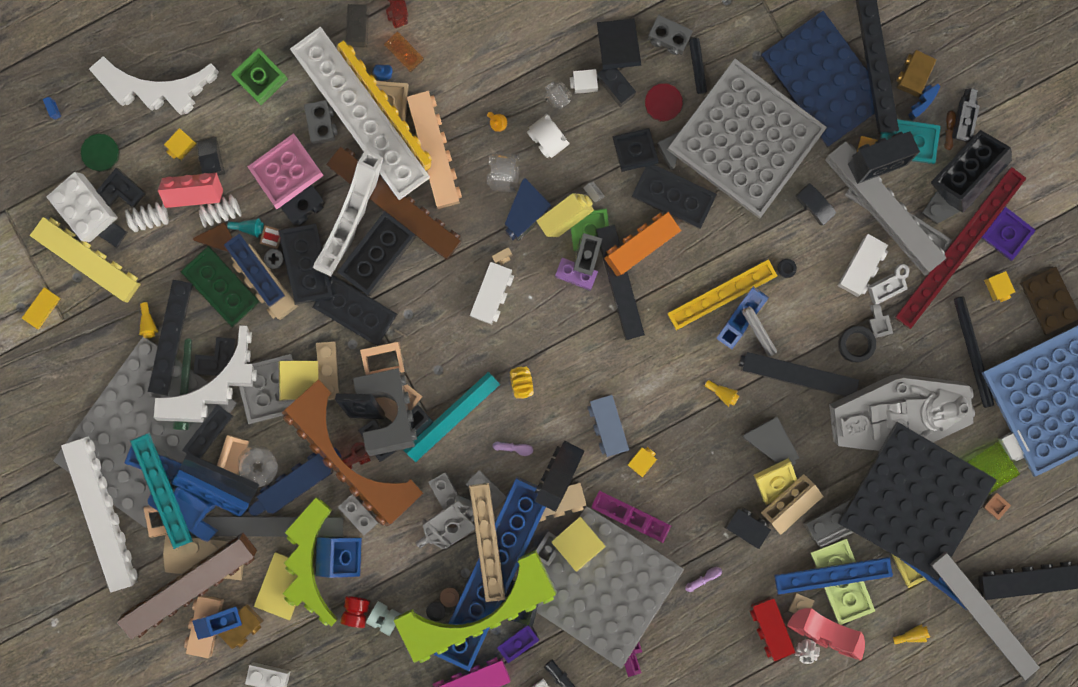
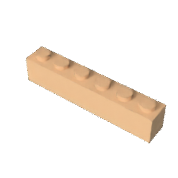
[407,91,462,209]

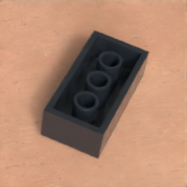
[337,211,416,297]

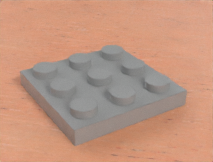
[239,354,295,424]

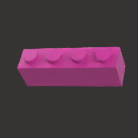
[433,657,511,687]

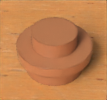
[440,588,459,607]

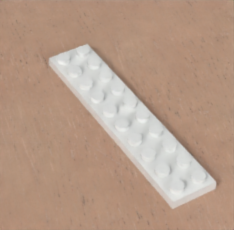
[290,26,430,200]

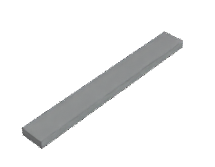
[930,552,1040,680]

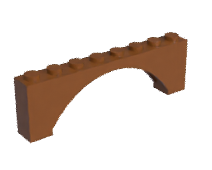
[282,379,423,527]

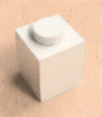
[570,69,598,94]
[998,430,1030,461]

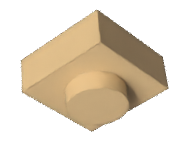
[492,247,512,265]
[788,593,814,613]

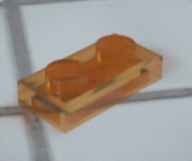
[384,31,424,73]

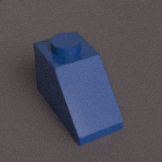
[192,607,242,640]

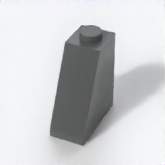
[741,417,799,466]

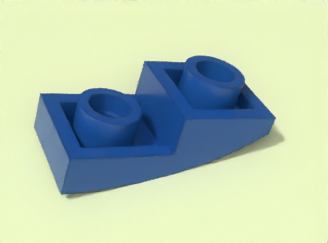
[908,84,940,121]

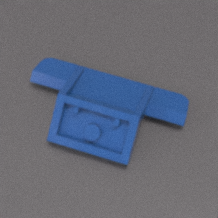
[148,487,218,542]

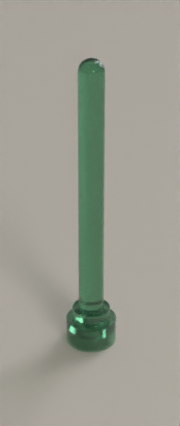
[173,338,192,431]

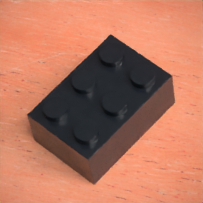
[848,131,920,184]

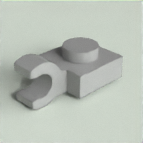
[869,303,893,338]

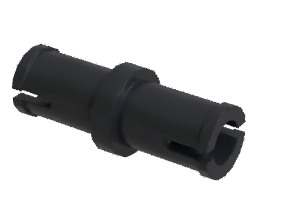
[544,659,576,687]

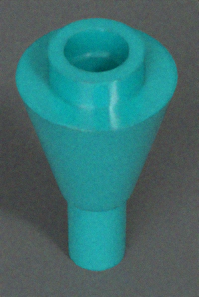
[227,218,264,237]

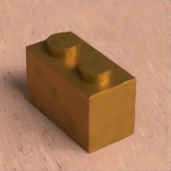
[896,50,937,97]
[218,604,263,650]

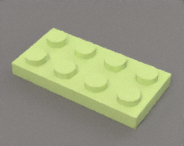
[810,538,875,625]

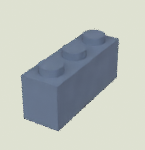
[587,395,629,457]

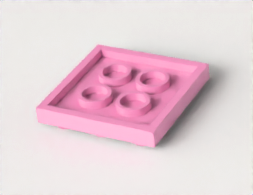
[247,133,324,209]

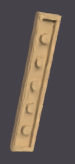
[469,483,506,602]

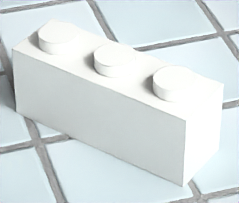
[837,234,888,297]
[470,262,514,325]

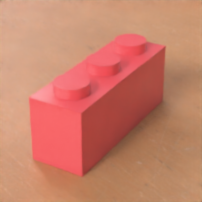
[158,173,223,208]

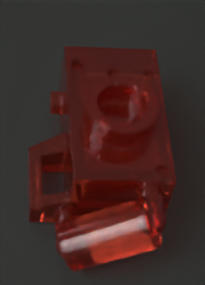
[386,0,409,29]

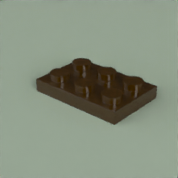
[1020,266,1078,335]

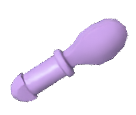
[493,441,533,456]
[685,567,722,592]

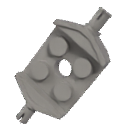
[416,496,475,549]

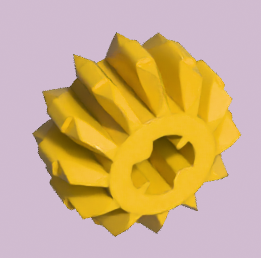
[510,366,534,399]

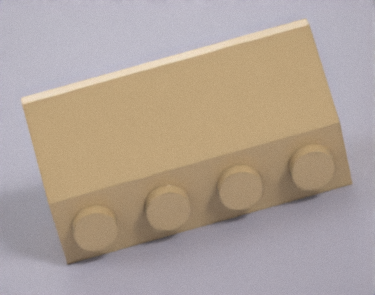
[163,534,244,581]

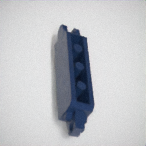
[249,447,342,516]

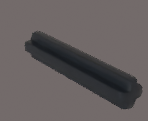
[689,38,707,94]

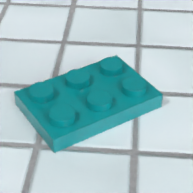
[880,119,941,164]

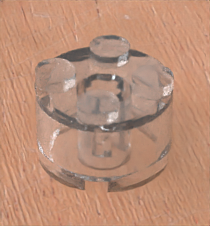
[487,153,520,193]
[237,446,278,487]

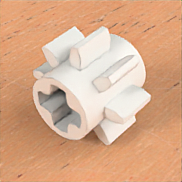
[795,639,820,664]

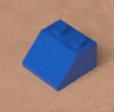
[315,537,362,578]

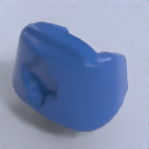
[372,65,393,81]

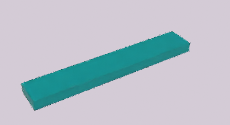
[404,372,500,462]
[130,433,193,549]

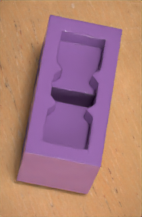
[555,258,598,291]

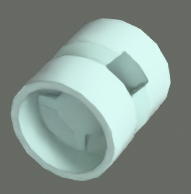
[366,601,401,636]

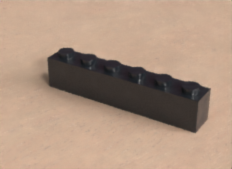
[978,561,1078,600]

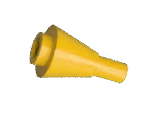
[139,302,158,338]
[705,380,739,407]
[893,623,930,645]

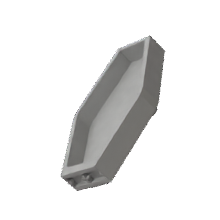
[829,374,975,451]

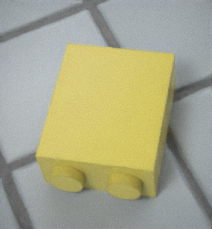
[537,193,594,237]

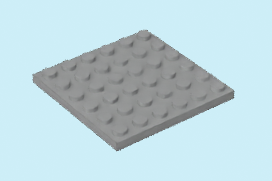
[667,59,827,219]
[536,506,684,668]

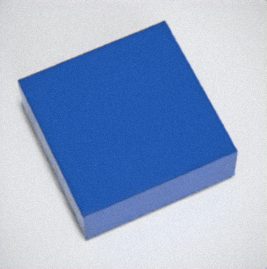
[43,97,61,120]

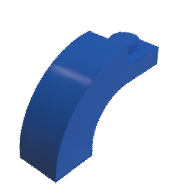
[716,286,769,349]

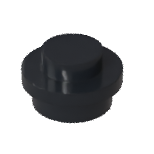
[777,259,797,278]
[426,602,446,621]

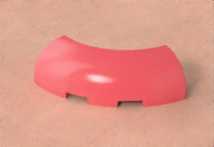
[787,608,865,660]

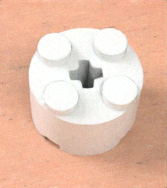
[527,113,570,158]

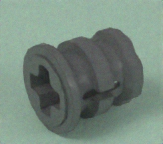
[264,249,285,269]

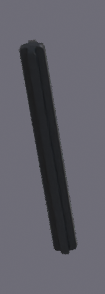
[954,296,994,408]

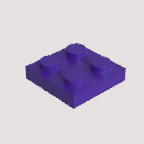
[981,207,1036,261]

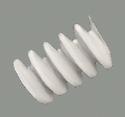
[199,194,242,228]
[125,202,169,232]

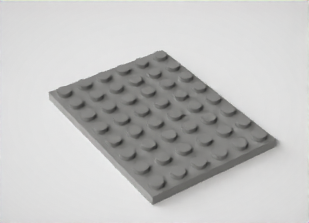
[53,337,237,528]

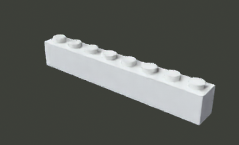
[61,436,138,593]

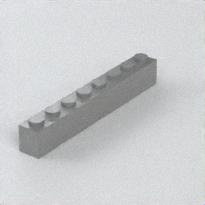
[825,141,946,276]

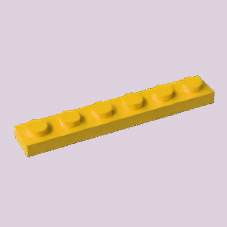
[667,259,777,330]

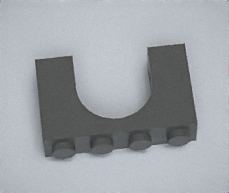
[353,368,417,456]

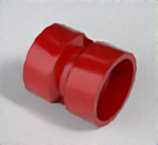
[340,596,370,628]

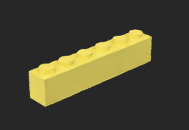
[30,217,141,303]

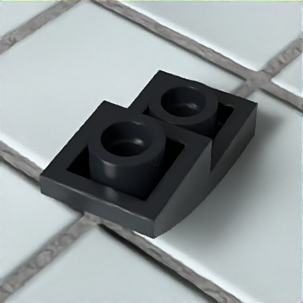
[795,183,836,225]

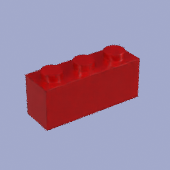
[749,597,796,661]

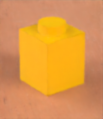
[164,128,197,160]
[984,271,1015,303]
[627,447,657,477]

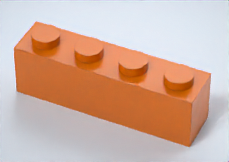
[604,212,682,276]

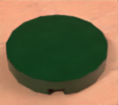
[80,133,120,172]

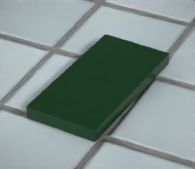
[180,246,260,328]

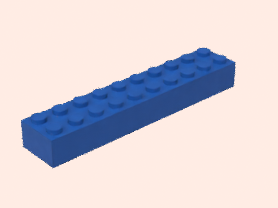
[434,476,546,671]

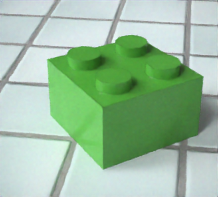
[231,48,288,105]

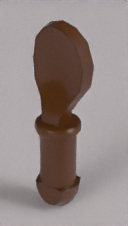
[944,110,957,150]

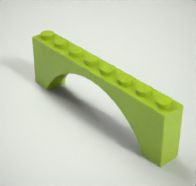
[393,550,556,663]

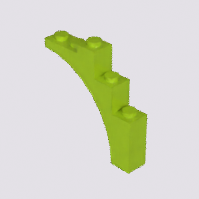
[283,497,338,627]

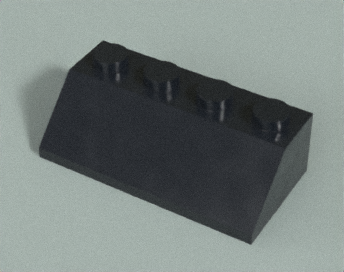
[931,130,1012,213]

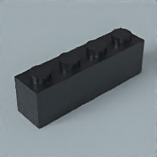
[535,440,585,512]

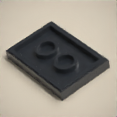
[597,18,641,70]

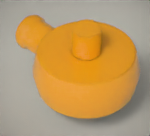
[487,112,507,132]

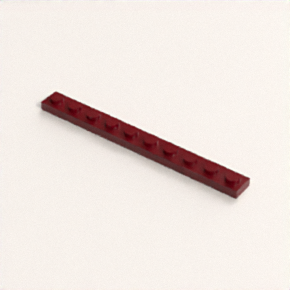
[894,167,1027,329]

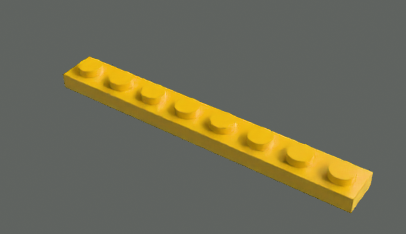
[337,40,432,171]

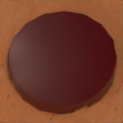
[645,84,683,122]

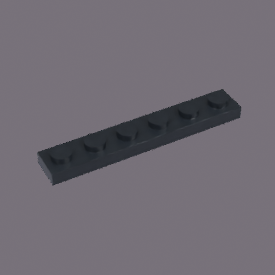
[148,279,193,396]

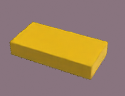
[22,287,61,330]

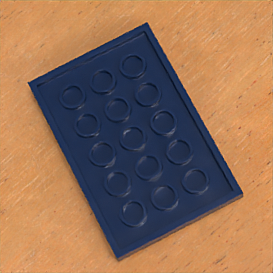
[761,11,875,147]

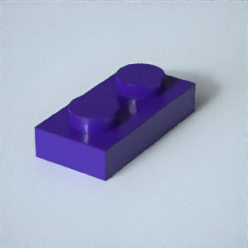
[497,625,539,663]

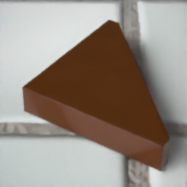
[193,222,233,252]

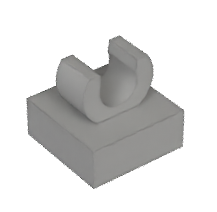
[583,182,605,203]

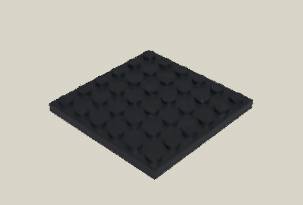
[838,422,997,580]

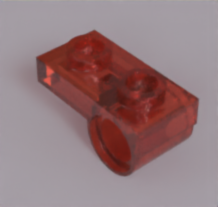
[342,442,372,469]

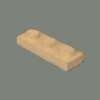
[316,342,340,400]

